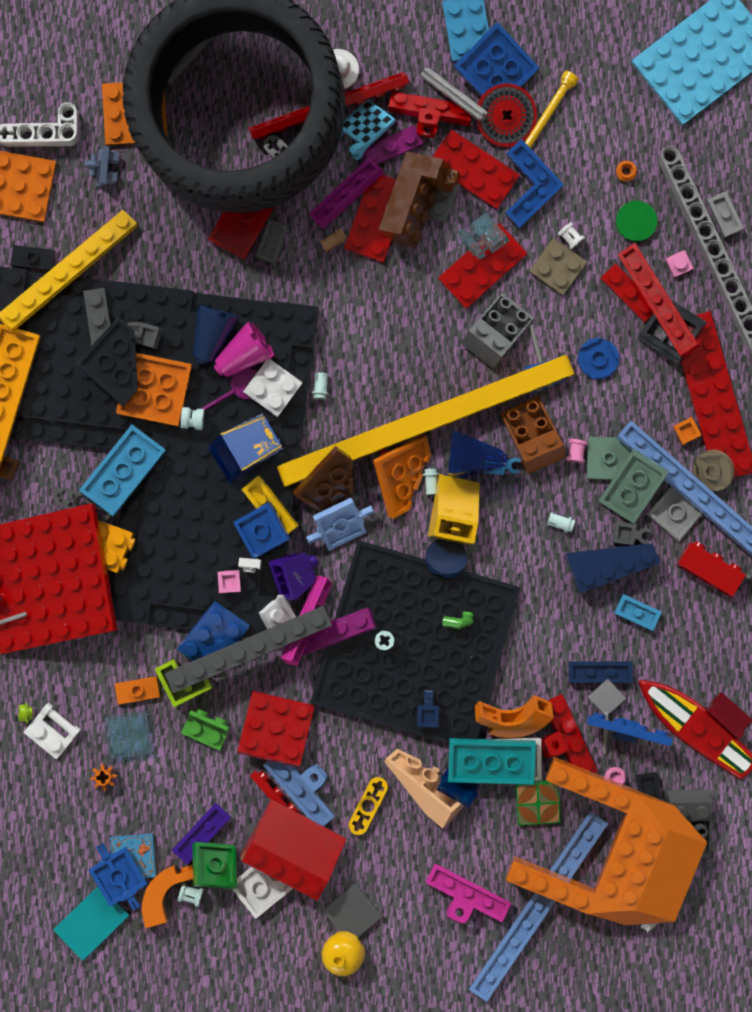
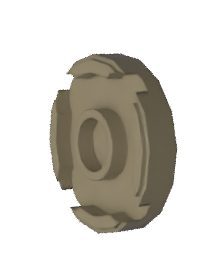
[692,450,735,492]

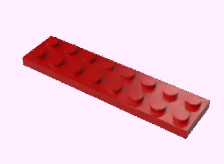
[681,311,752,478]

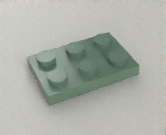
[599,448,669,524]

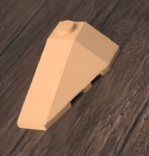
[384,749,474,828]

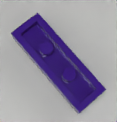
[171,802,231,865]

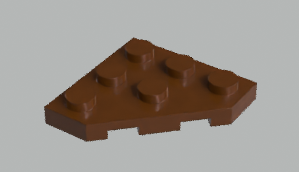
[293,446,353,512]

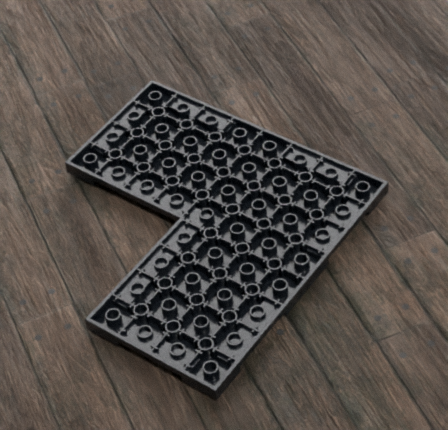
[0,266,319,637]

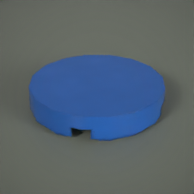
[577,338,620,380]

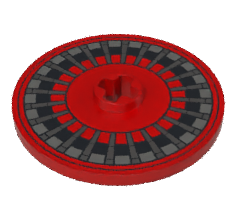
[476,83,537,147]

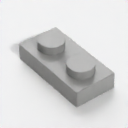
[706,191,744,238]

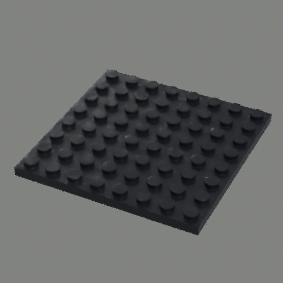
[310,540,521,744]

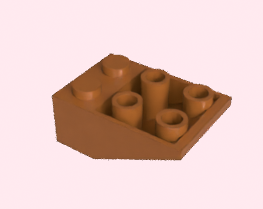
[500,396,566,474]

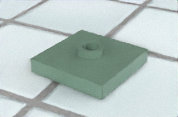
[586,437,630,480]

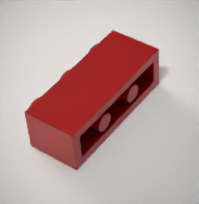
[675,541,746,597]

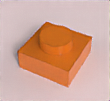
[672,417,701,445]

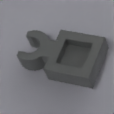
[612,522,651,546]

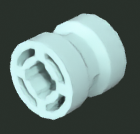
[181,407,205,430]

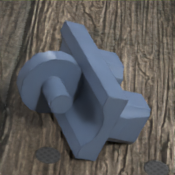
[84,146,119,187]

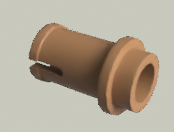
[319,228,347,253]

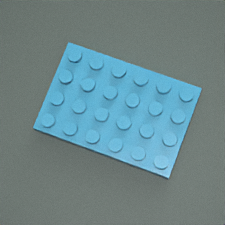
[631,0,752,126]

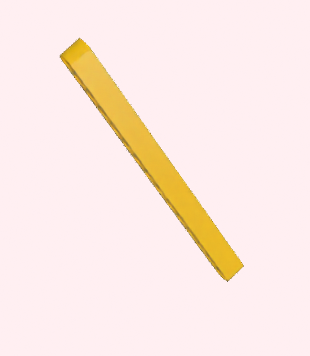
[277,355,575,487]

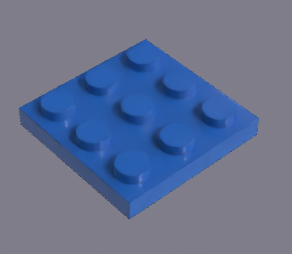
[452,22,539,97]

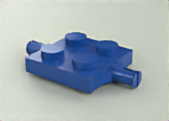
[88,843,148,911]

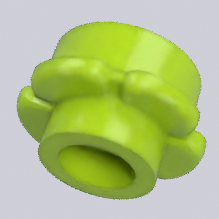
[18,702,32,724]

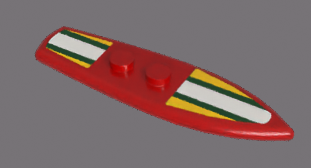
[639,680,752,780]

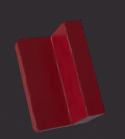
[705,692,752,739]

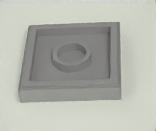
[646,486,703,542]

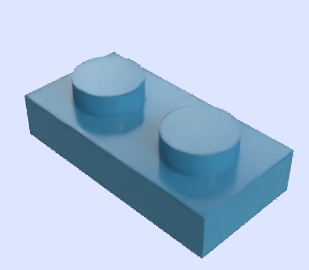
[614,594,662,631]

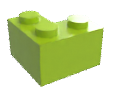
[155,659,214,707]

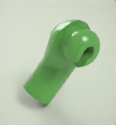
[442,611,474,629]

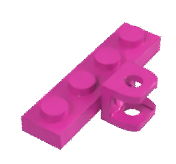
[425,864,511,923]

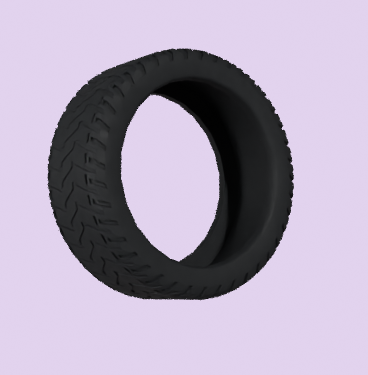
[122,0,346,213]

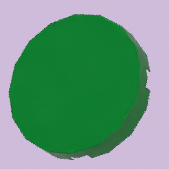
[616,201,657,242]

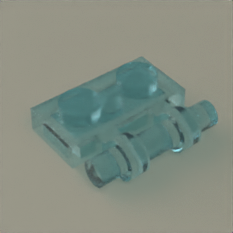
[458,212,509,259]

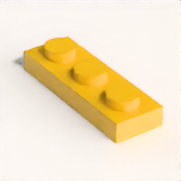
[241,476,299,534]

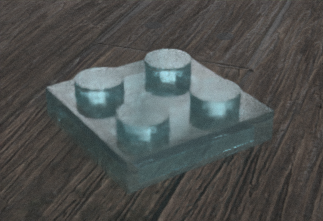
[104,711,153,759]

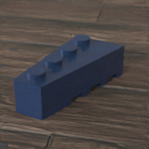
[564,543,660,594]

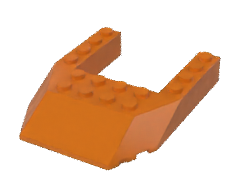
[506,757,707,925]

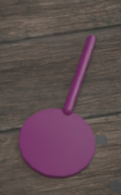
[201,368,257,411]

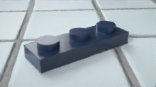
[568,661,633,683]

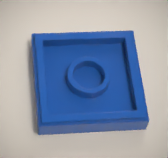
[233,502,291,559]

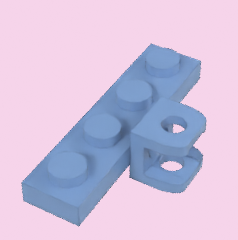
[263,761,335,826]

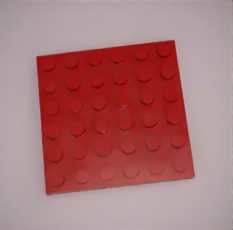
[0,503,117,654]

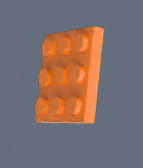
[102,82,168,146]
[0,151,57,223]
[116,353,192,427]

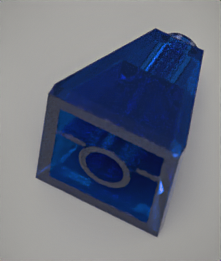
[448,431,508,478]

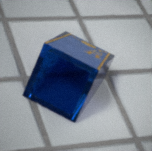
[208,413,284,484]

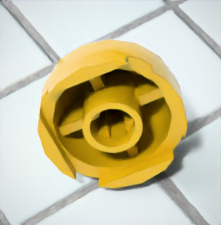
[321,931,365,976]

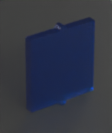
[436,767,481,808]

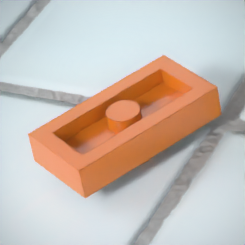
[114,676,160,705]

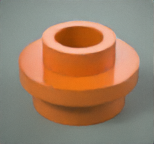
[616,161,637,182]

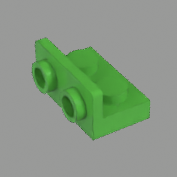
[181,708,230,751]

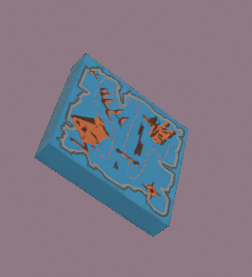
[110,833,156,878]

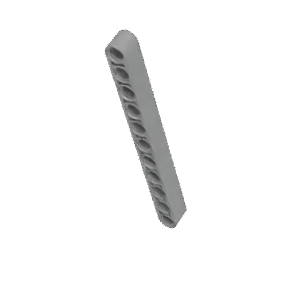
[659,146,752,355]

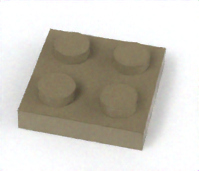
[529,238,587,296]

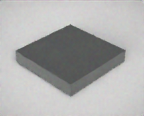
[322,882,383,937]

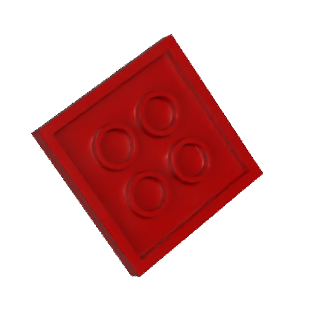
[237,691,315,768]

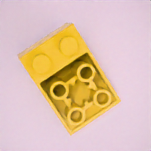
[428,474,480,545]

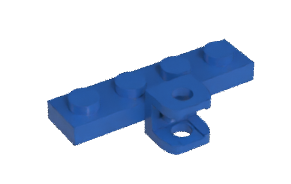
[585,712,673,746]

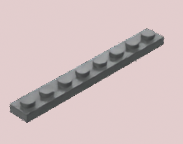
[165,606,332,693]

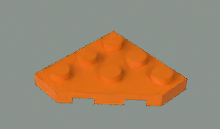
[373,435,431,519]

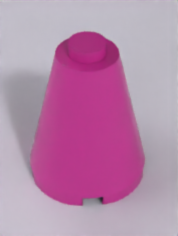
[214,322,275,377]

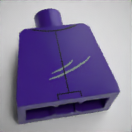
[269,553,318,600]

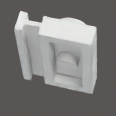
[259,595,296,648]

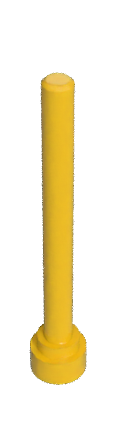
[525,71,579,148]

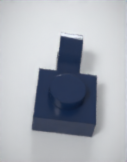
[417,690,439,728]

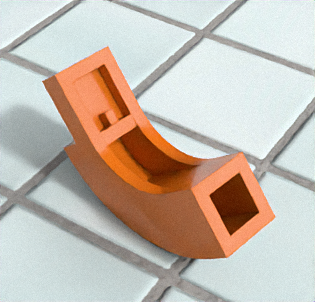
[475,695,553,738]
[142,865,193,928]

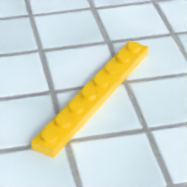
[0,210,138,332]

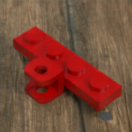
[388,91,471,138]
[541,694,598,773]

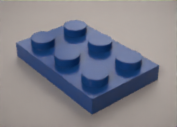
[177,601,249,661]

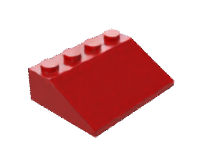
[240,799,346,901]

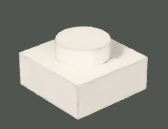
[238,558,262,573]

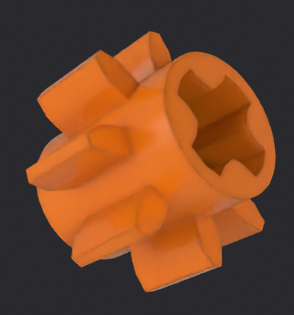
[90,764,118,791]

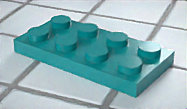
[448,738,536,784]

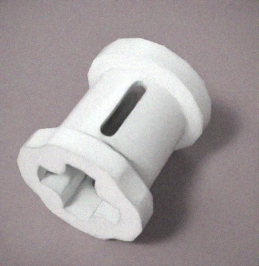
[558,222,585,250]

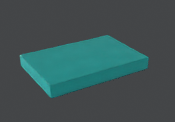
[53,886,130,961]

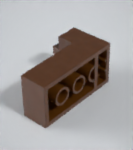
[379,151,461,248]

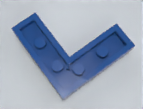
[504,139,564,228]

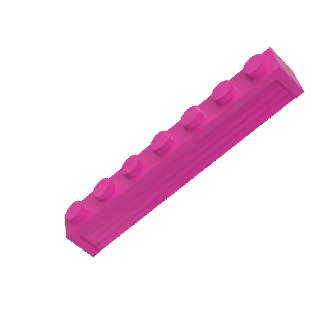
[281,575,333,666]

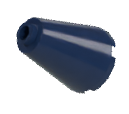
[193,303,239,365]

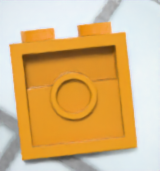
[98,520,136,574]

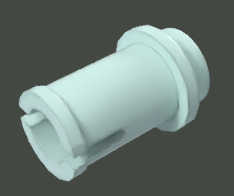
[312,373,329,400]
[423,468,440,495]
[547,512,575,533]

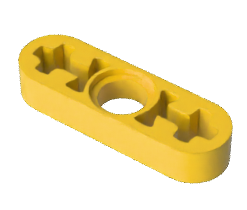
[349,777,388,835]

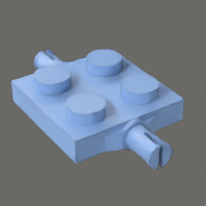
[306,498,374,551]

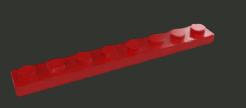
[248,72,409,140]

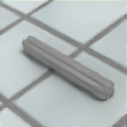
[421,68,487,121]

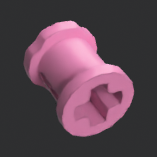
[566,439,588,463]

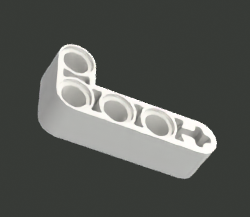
[0,102,79,147]

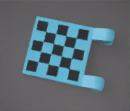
[340,99,396,160]

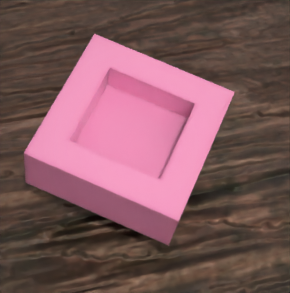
[665,250,693,278]
[218,570,241,593]

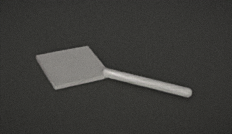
[588,679,626,754]

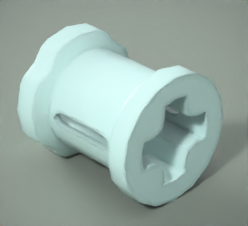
[375,631,394,650]
[177,882,204,907]

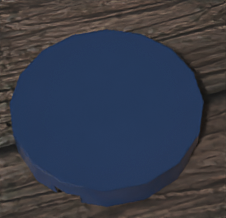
[425,539,467,578]

